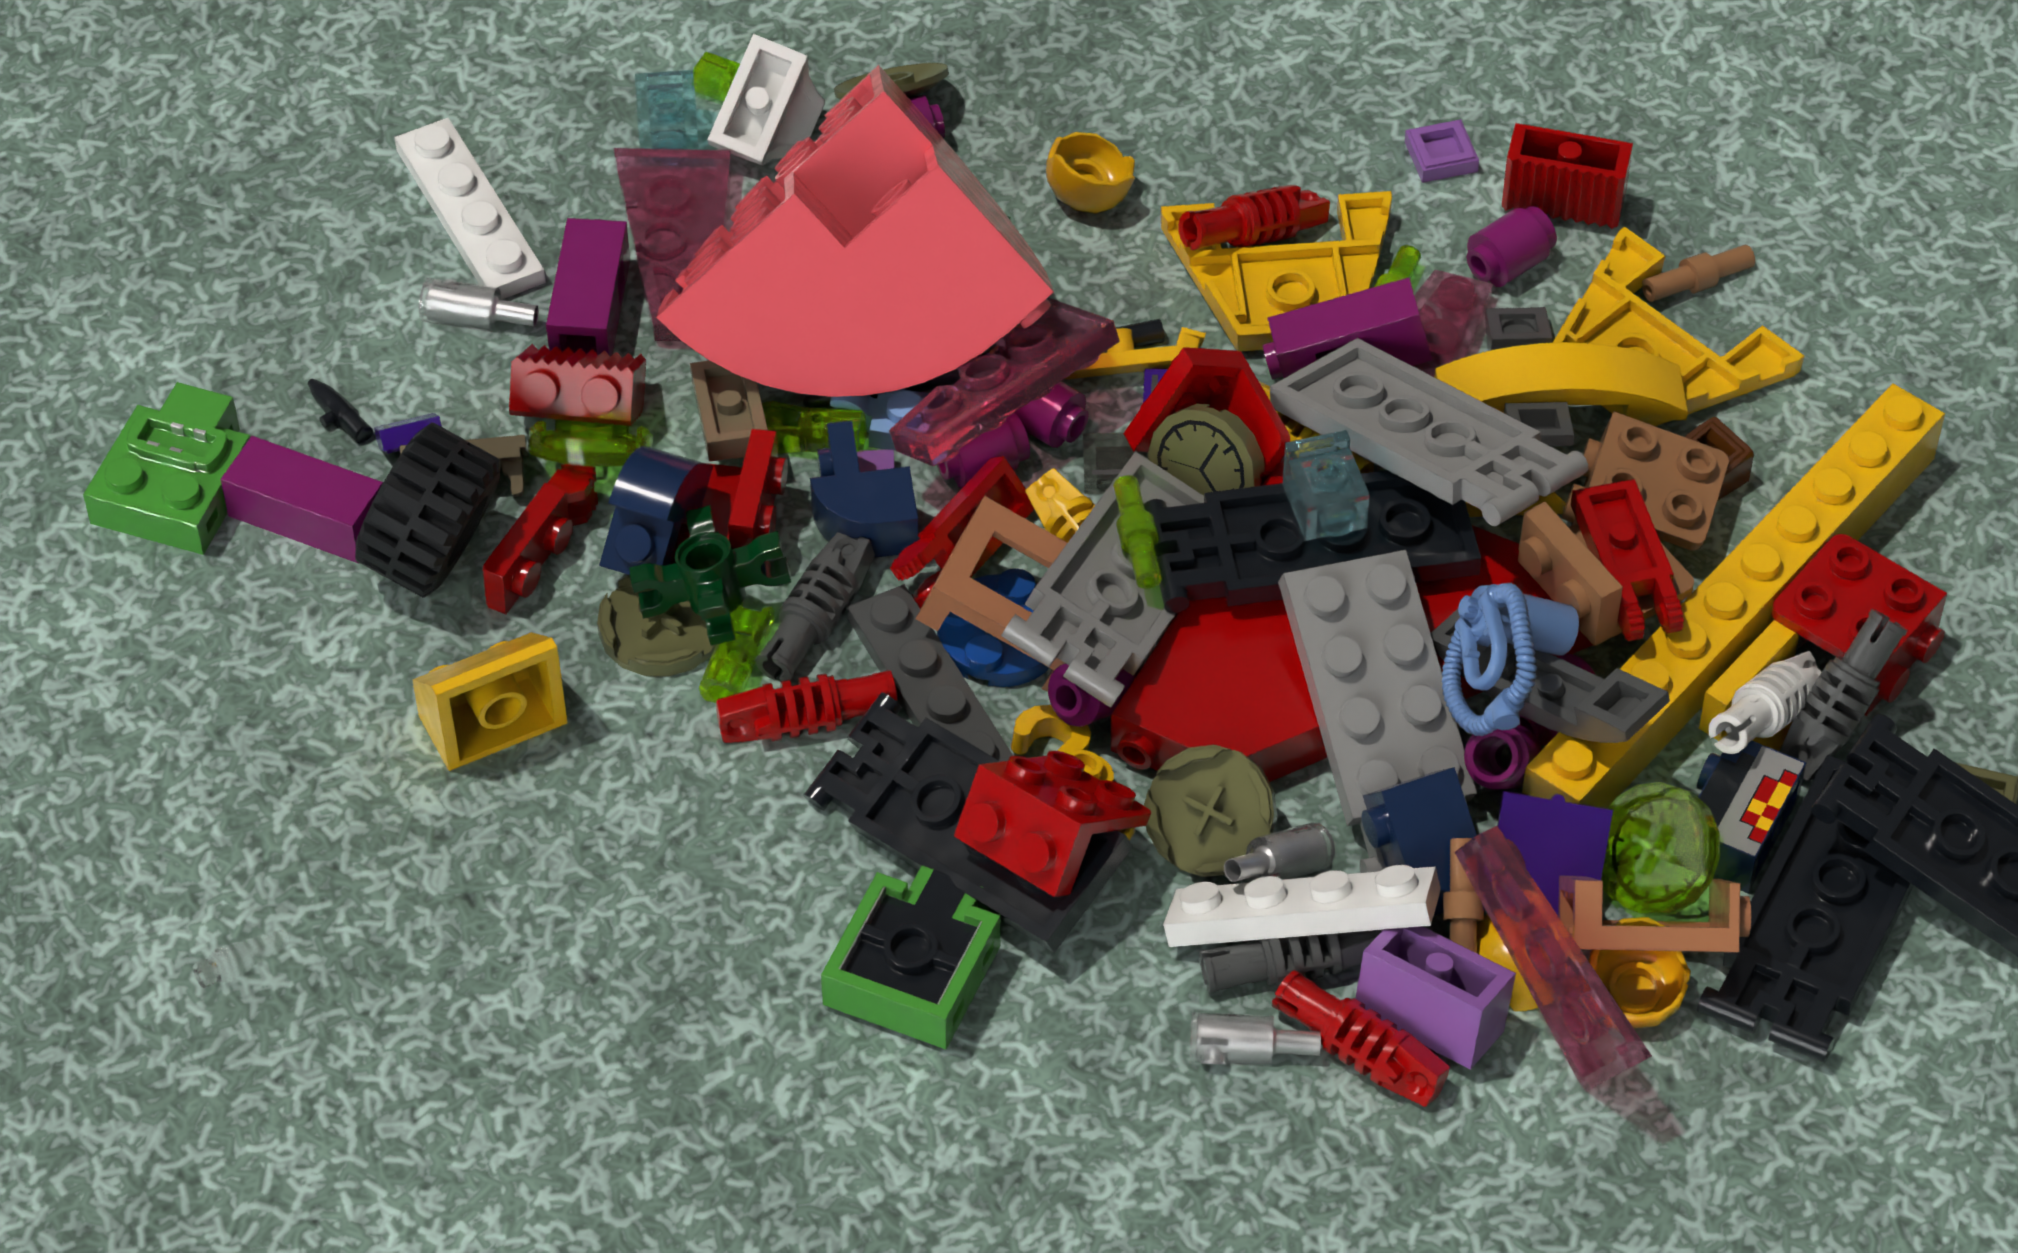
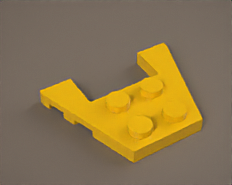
[1160,191,1392,351]
[1552,227,1805,426]

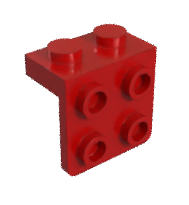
[1123,347,1290,486]
[670,429,788,564]
[1771,534,1947,716]
[954,751,1152,897]

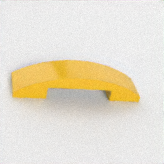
[1434,342,1688,421]

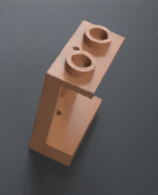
[915,496,1067,691]
[1558,876,1751,952]

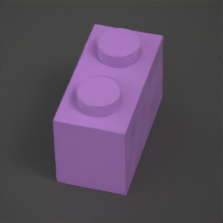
[1355,926,1516,1070]

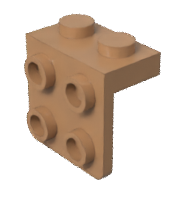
[1561,411,1729,550]
[1518,502,1694,646]

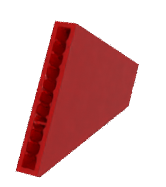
[1111,451,1620,782]

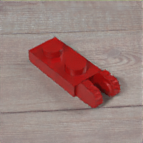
[890,456,1034,609]
[482,457,598,615]
[1570,479,1684,641]

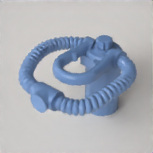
[1441,583,1579,736]

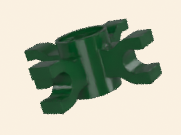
[629,505,791,646]

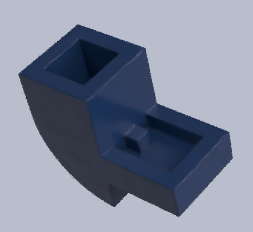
[810,420,919,557]
[599,446,713,575]

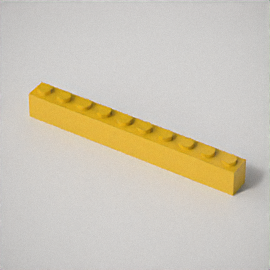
[1522,383,1945,808]

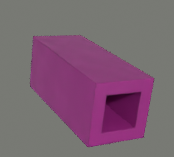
[546,218,630,356]
[1262,277,1432,380]
[220,436,383,564]

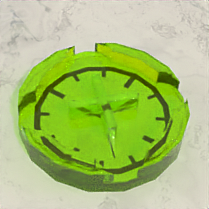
[528,420,653,467]
[1601,782,1720,916]

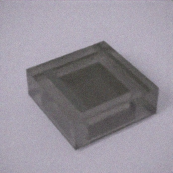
[1083,433,1146,494]

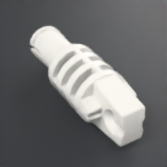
[1709,651,1822,754]

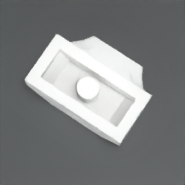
[707,34,825,166]

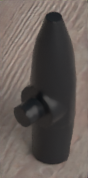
[308,379,373,443]

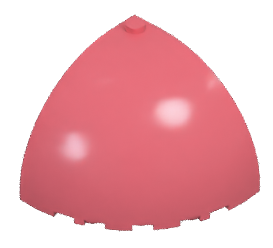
[656,65,1054,397]

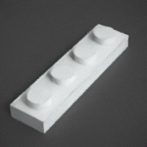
[395,118,546,300]
[1163,865,1441,947]

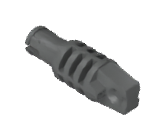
[755,532,875,681]
[1779,608,1908,781]
[1199,930,1383,994]

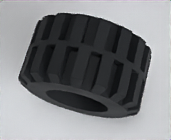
[355,422,501,598]

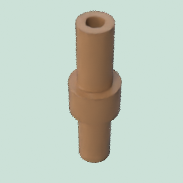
[1642,244,1755,302]
[1443,838,1484,953]

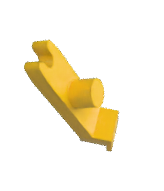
[1057,327,1206,380]

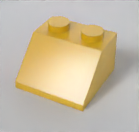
[412,632,568,771]

